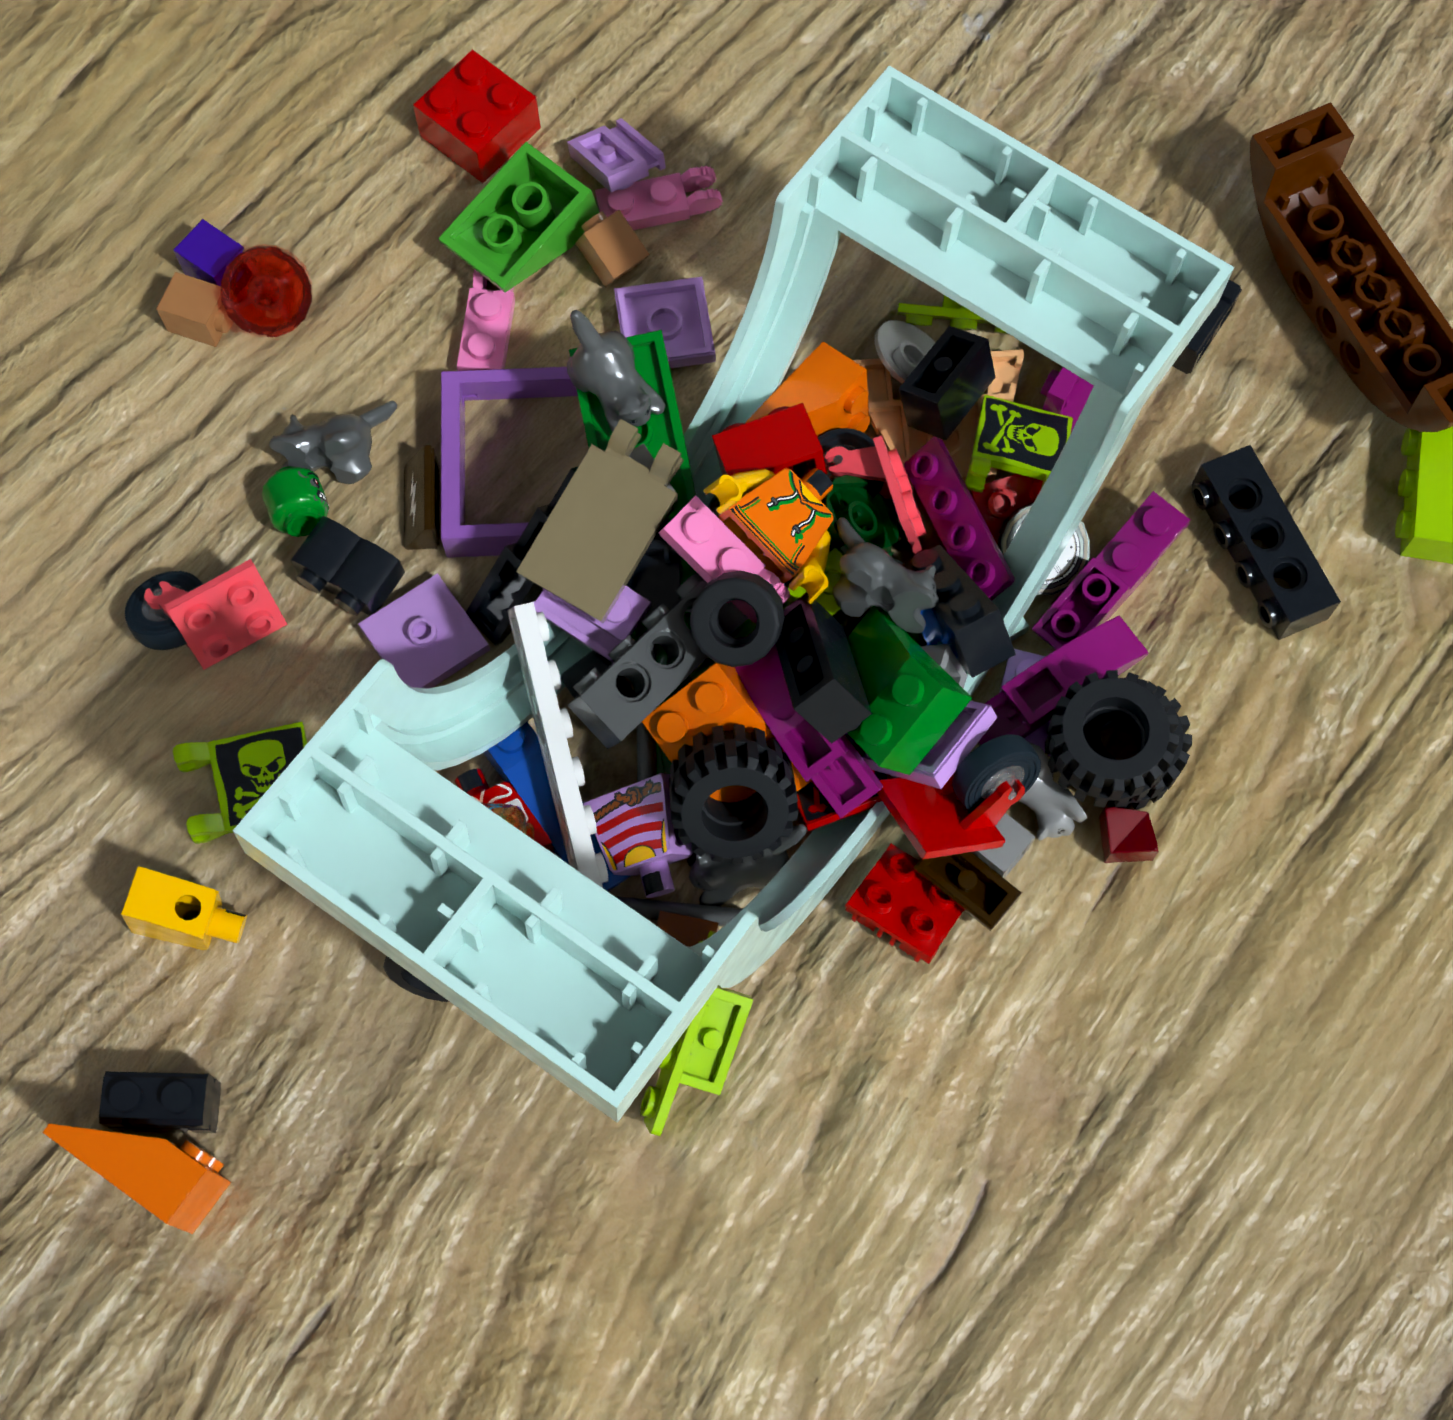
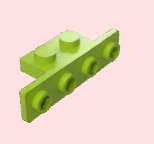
[640,931,753,1136]

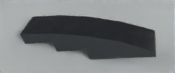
[466,466,579,645]

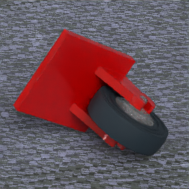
[877,734,1041,860]

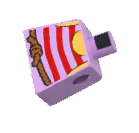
[583,773,693,898]

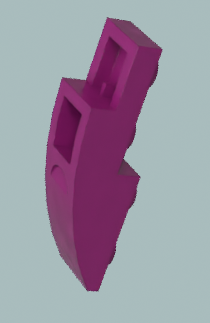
[1032,491,1190,650]
[978,615,1149,746]
[735,644,884,818]

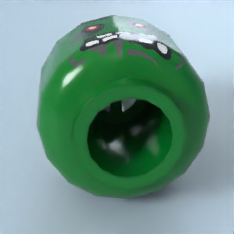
[262,466,329,537]

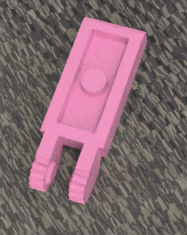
[595,166,723,230]
[457,269,515,371]
[659,496,791,624]

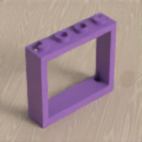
[441,367,578,558]

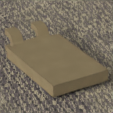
[516,419,684,623]

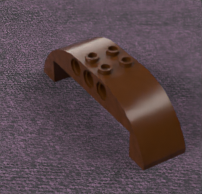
[1250,102,1453,432]

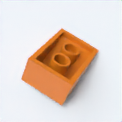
[745,341,870,437]
[642,663,812,803]
[42,1123,231,1234]

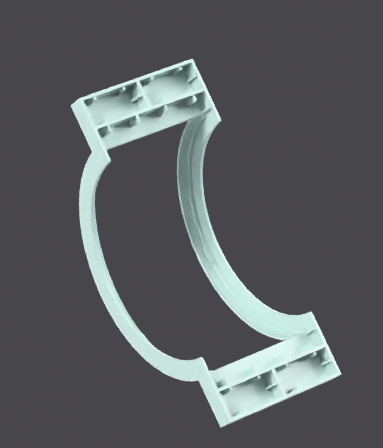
[233,66,1234,1123]

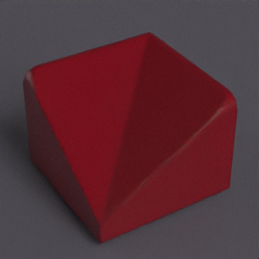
[1099,807,1159,863]

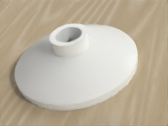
[874,320,935,384]

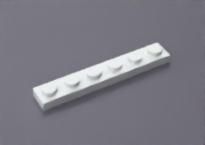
[507,602,608,888]

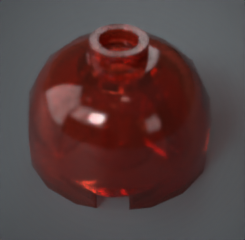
[221,244,313,337]

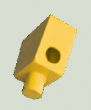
[121,866,247,950]

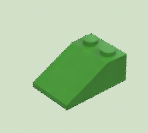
[438,142,600,293]

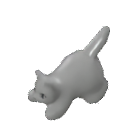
[987,743,1087,841]

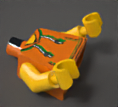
[703,468,834,604]

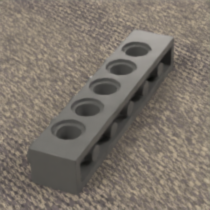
[567,572,785,749]

